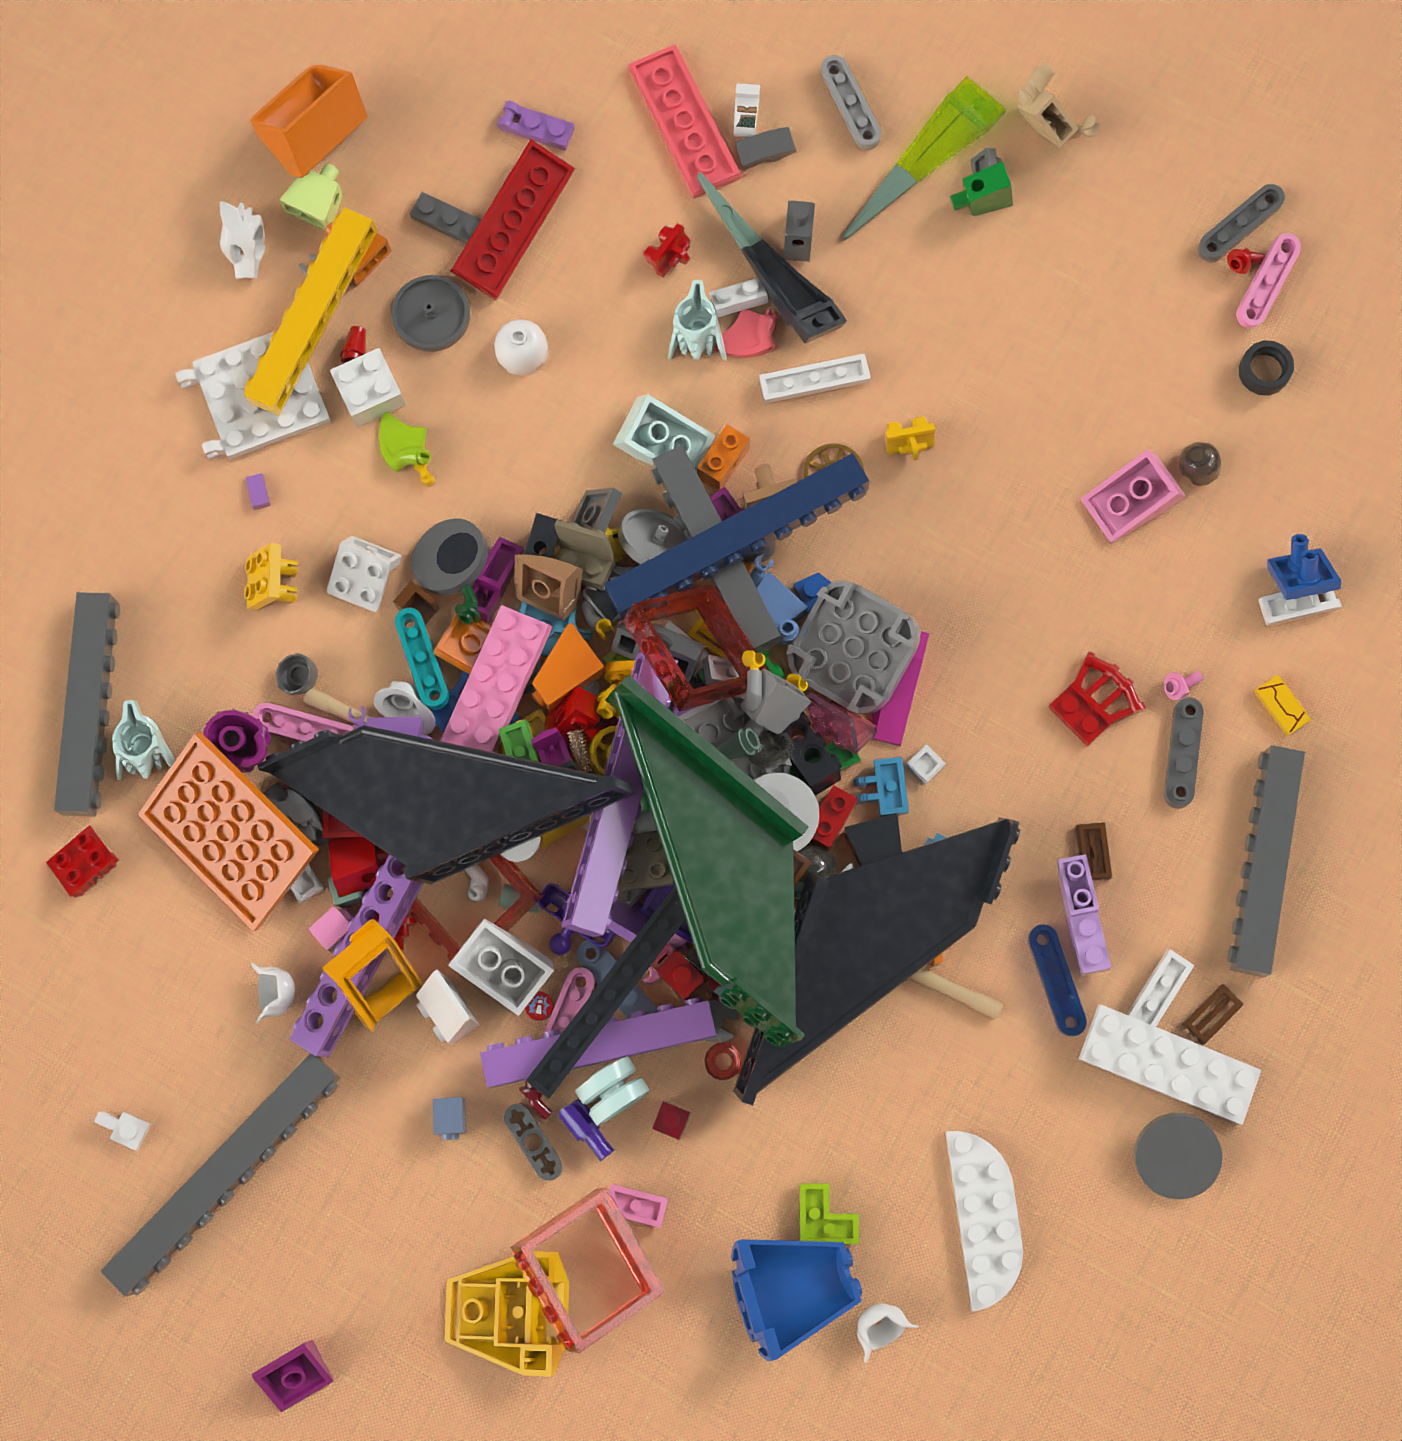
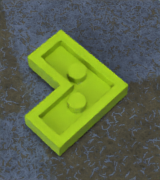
[799,1183,859,1244]

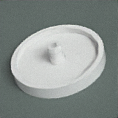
[754,772,819,851]

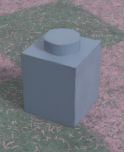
[433,1097,466,1140]

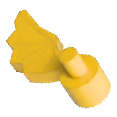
[413,445,435,487]

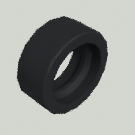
[1239,340,1294,396]

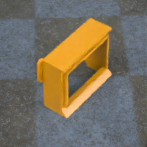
[322,919,424,1033]

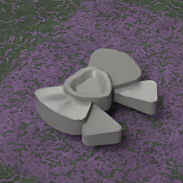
[704,1000,739,1044]

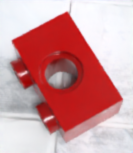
[544,686,600,748]
[810,785,858,853]

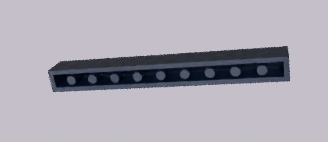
[604,453,869,620]

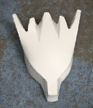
[220,201,266,279]

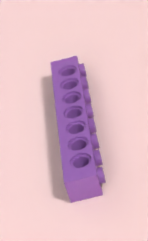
[289,855,424,1057]

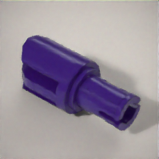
[559,1098,615,1162]

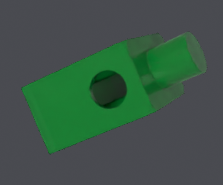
[950,161,1013,216]

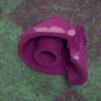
[203,708,271,773]

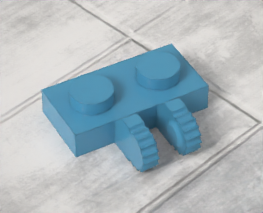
[853,757,909,817]

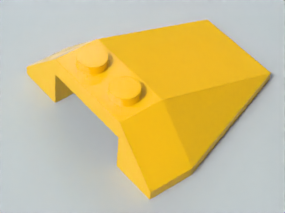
[444,1251,569,1377]

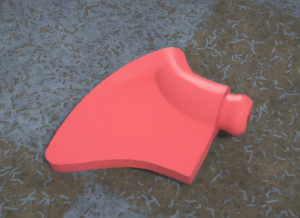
[714,309,779,358]

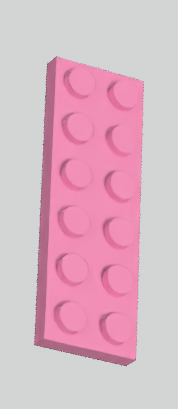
[440,605,553,753]

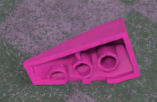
[871,631,930,746]

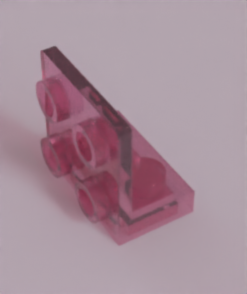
[807,692,877,755]

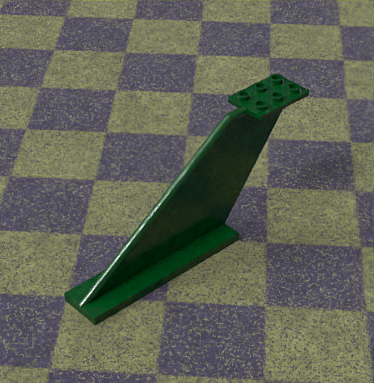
[605,675,809,1047]

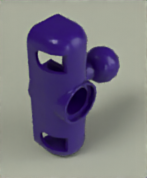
[538,883,617,955]

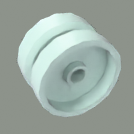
[575,1056,650,1126]

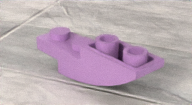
[1057,854,1112,975]

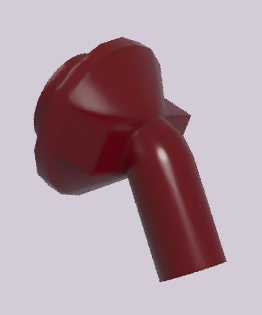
[519,1081,553,1120]

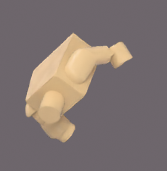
[1017,63,1100,148]

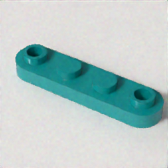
[395,608,449,710]

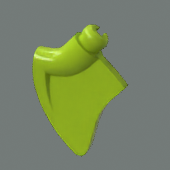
[379,412,431,473]

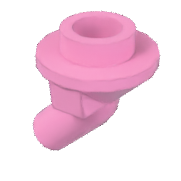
[1164,671,1204,700]

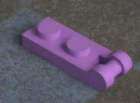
[497,101,575,151]

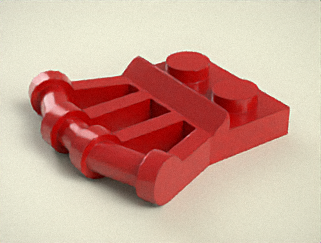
[1048,651,1146,747]

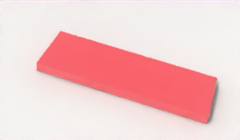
[628,44,741,199]

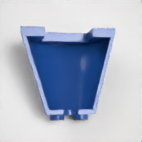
[731,1239,862,1361]

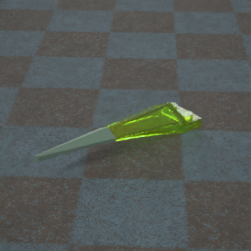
[843,76,1006,240]

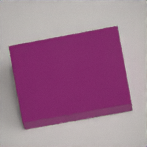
[252,1340,334,1412]

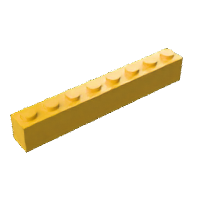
[244,207,378,416]

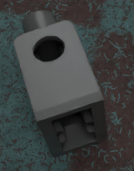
[783,200,815,262]

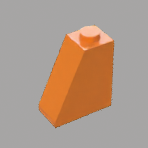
[532,622,605,712]

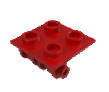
[46,825,119,898]

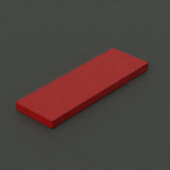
[450,139,576,301]

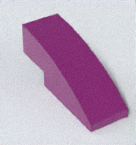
[463,537,524,624]

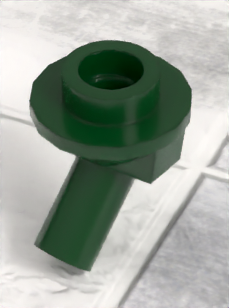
[455,585,481,624]

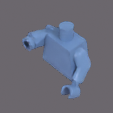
[750,553,808,644]

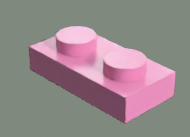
[604,1184,668,1228]

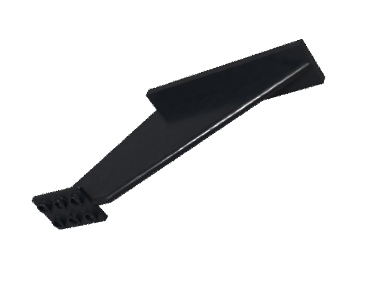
[257,725,635,884]
[733,817,1020,1106]

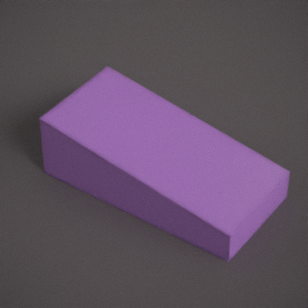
[246,473,271,510]

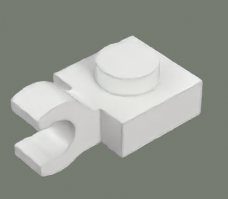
[94,1111,151,1151]

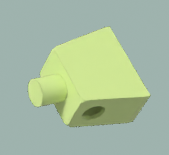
[280,163,342,231]

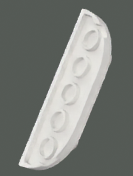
[945,1131,1023,1311]

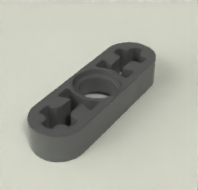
[504,1104,563,1180]

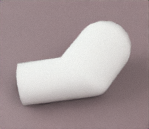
[465,864,489,901]

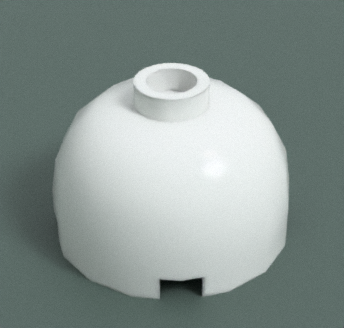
[494,319,549,376]

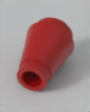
[339,326,366,364]

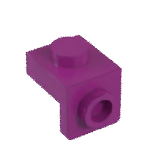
[709,486,745,521]
[531,728,574,766]

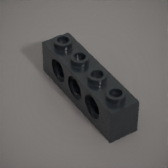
[772,711,842,796]

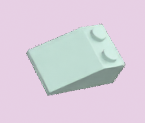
[613,394,715,472]

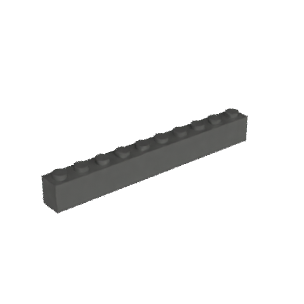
[100,1053,341,1296]

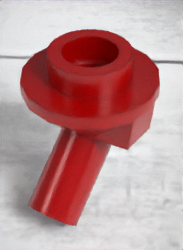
[1227,248,1265,274]

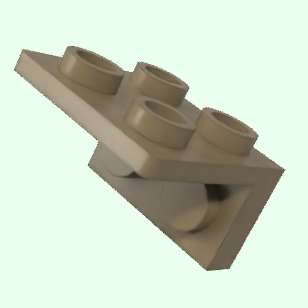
[554,520,616,590]
[617,830,674,903]

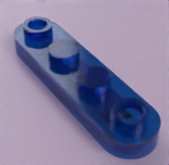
[1028,924,1087,1037]

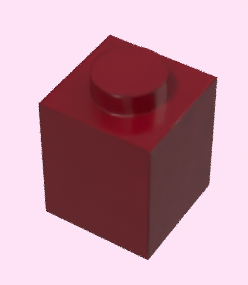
[652,1101,691,1140]

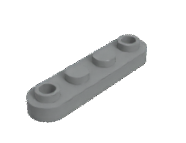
[821,55,881,150]

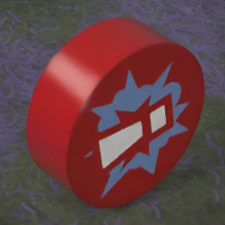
[525,991,554,1021]

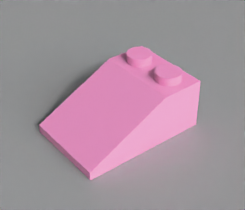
[1081,449,1186,543]

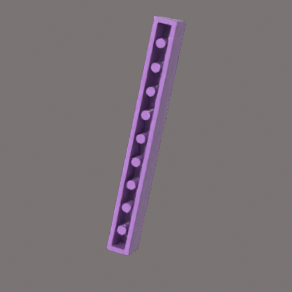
[561,649,678,937]

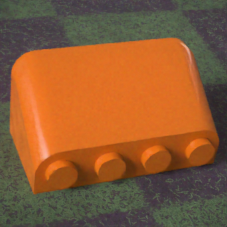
[251,65,368,178]

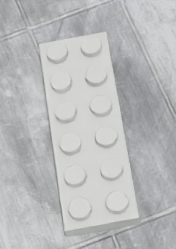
[1079,1005,1261,1125]

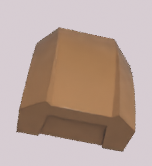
[514,555,584,621]

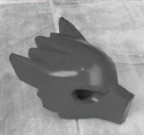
[263,782,333,846]

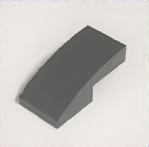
[735,127,797,169]

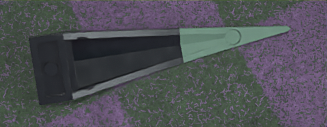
[697,172,847,344]

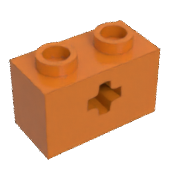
[697,424,750,491]

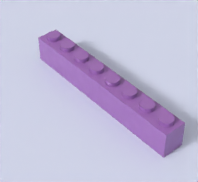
[480,997,717,1088]

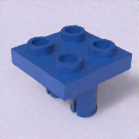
[1267,534,1341,600]

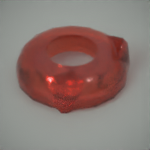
[704,1042,741,1080]

